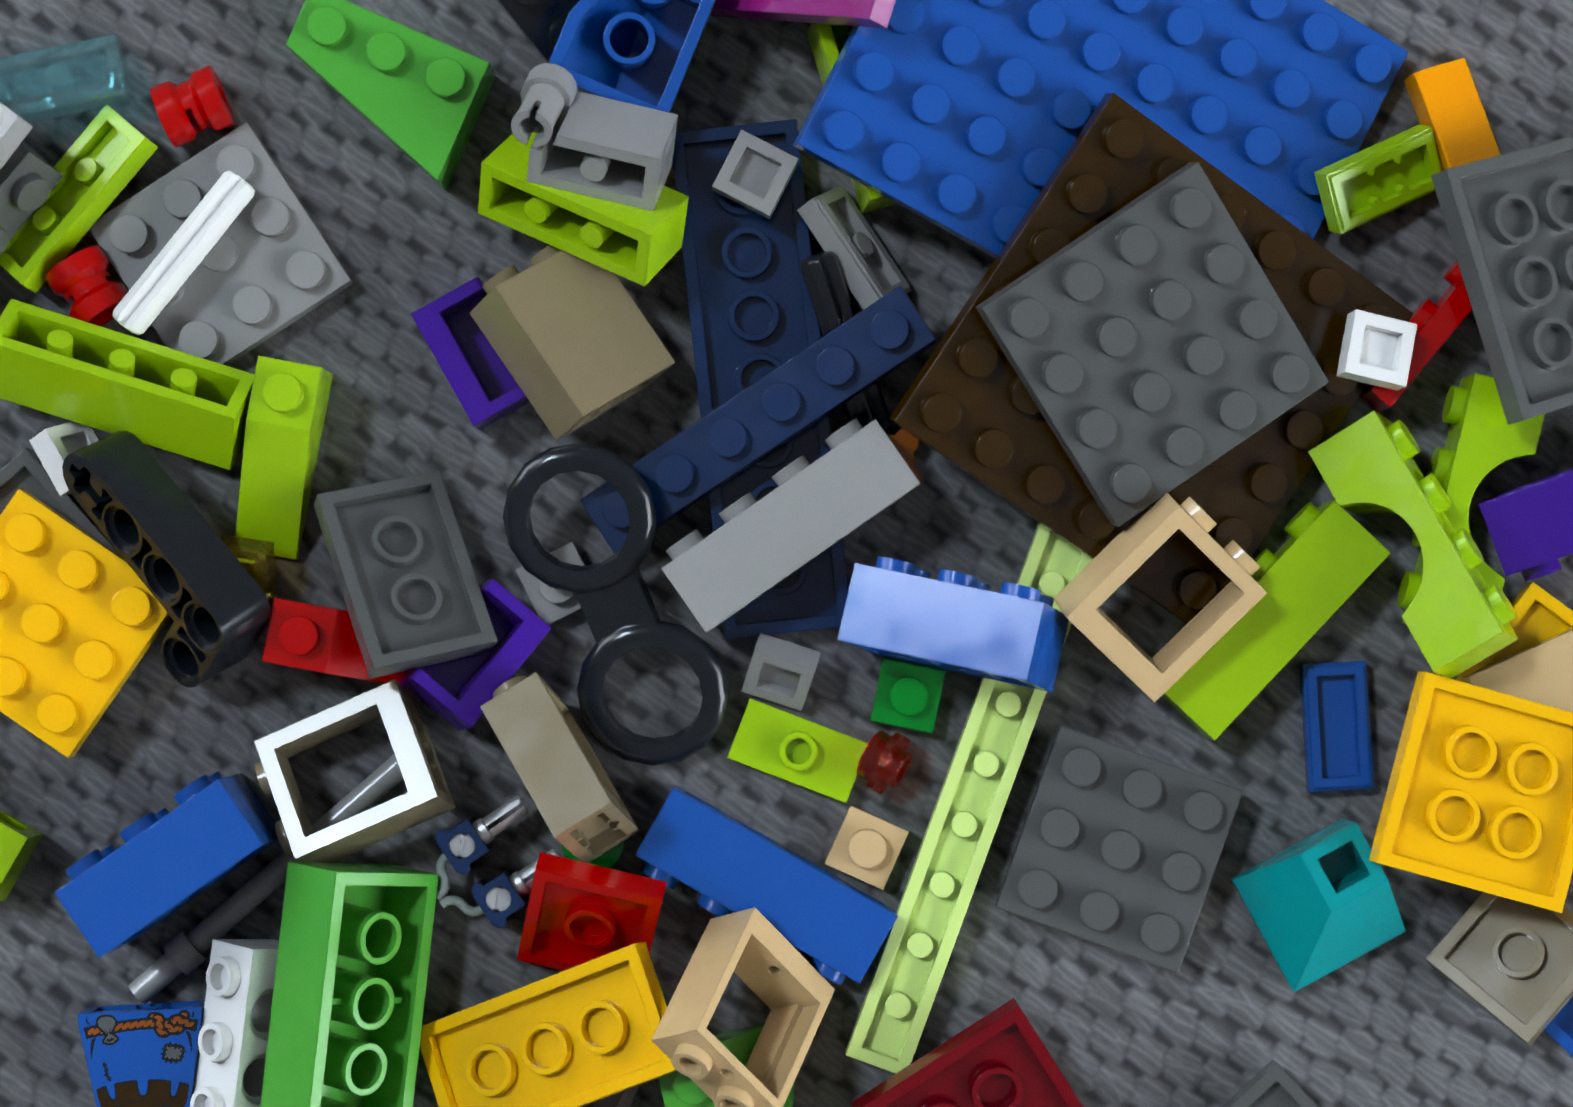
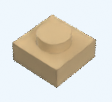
[825,804,909,890]

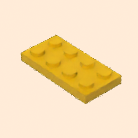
[420,942,677,1107]

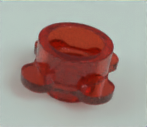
[856,730,912,795]

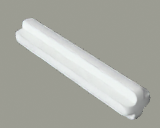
[112,170,255,335]

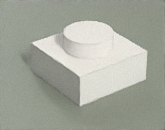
[1336,309,1417,391]
[29,421,98,496]

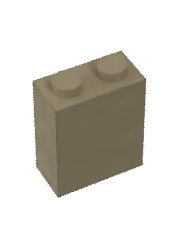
[469,245,675,441]

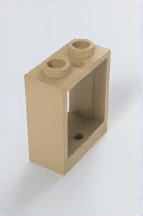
[1054,493,1267,703]
[651,907,835,1107]

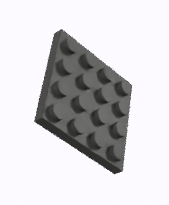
[1431,136,1573,425]
[976,162,1329,527]

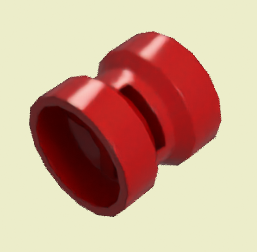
[150,65,235,148]
[45,245,128,326]

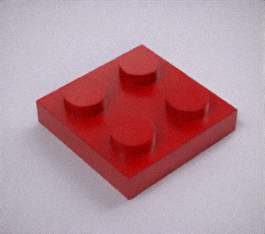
[517,852,667,971]

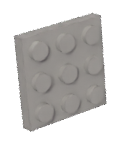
[89,122,354,366]

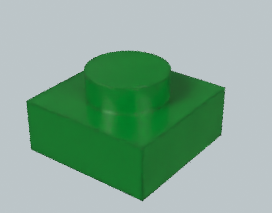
[870,658,946,734]

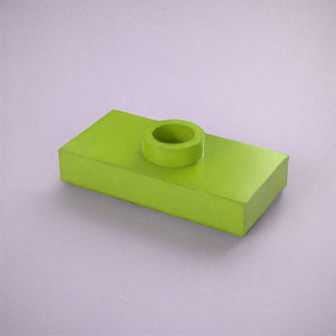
[1314,124,1443,234]
[727,698,869,803]

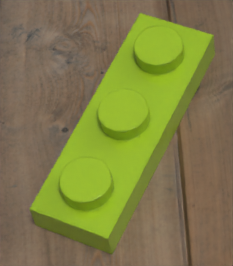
[0,104,158,294]

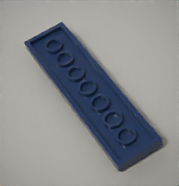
[673,119,848,639]

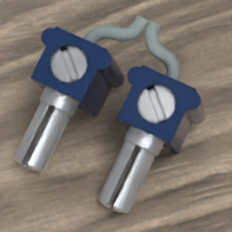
[435,795,560,928]

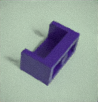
[411,277,530,430]
[400,579,551,731]

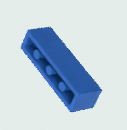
[635,784,898,985]

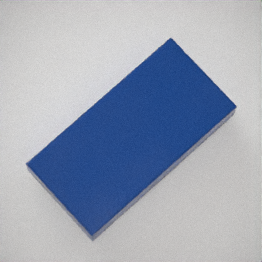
[1299,661,1374,792]

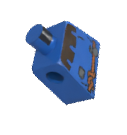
[78,1000,205,1107]

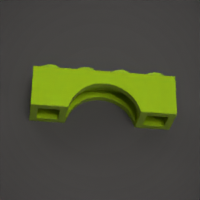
[1397,373,1545,624]
[1308,411,1518,678]

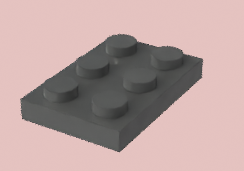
[314,470,498,679]

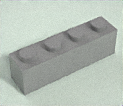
[661,418,920,633]

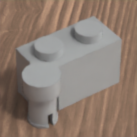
[511,63,678,211]

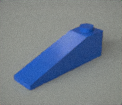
[549,0,716,113]

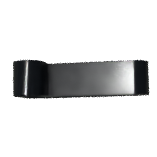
[62,431,271,687]

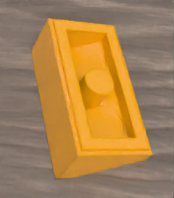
[1404,58,1501,170]

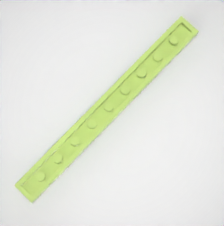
[845,523,1093,1074]

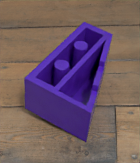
[1479,468,1573,582]

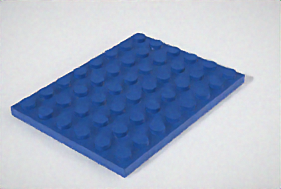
[793,0,1409,259]

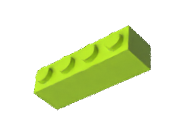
[0,299,255,470]
[1161,500,1390,741]

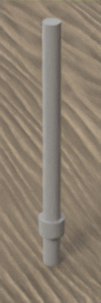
[128,749,436,1004]

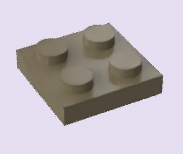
[1426,892,1573,1047]

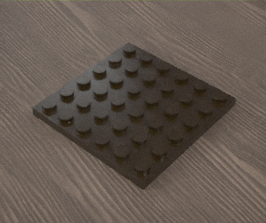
[889,93,1413,624]

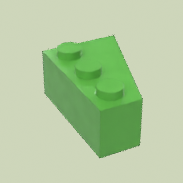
[286,0,496,191]

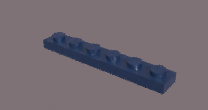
[580,286,938,554]

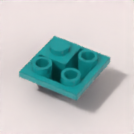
[1231,818,1406,992]

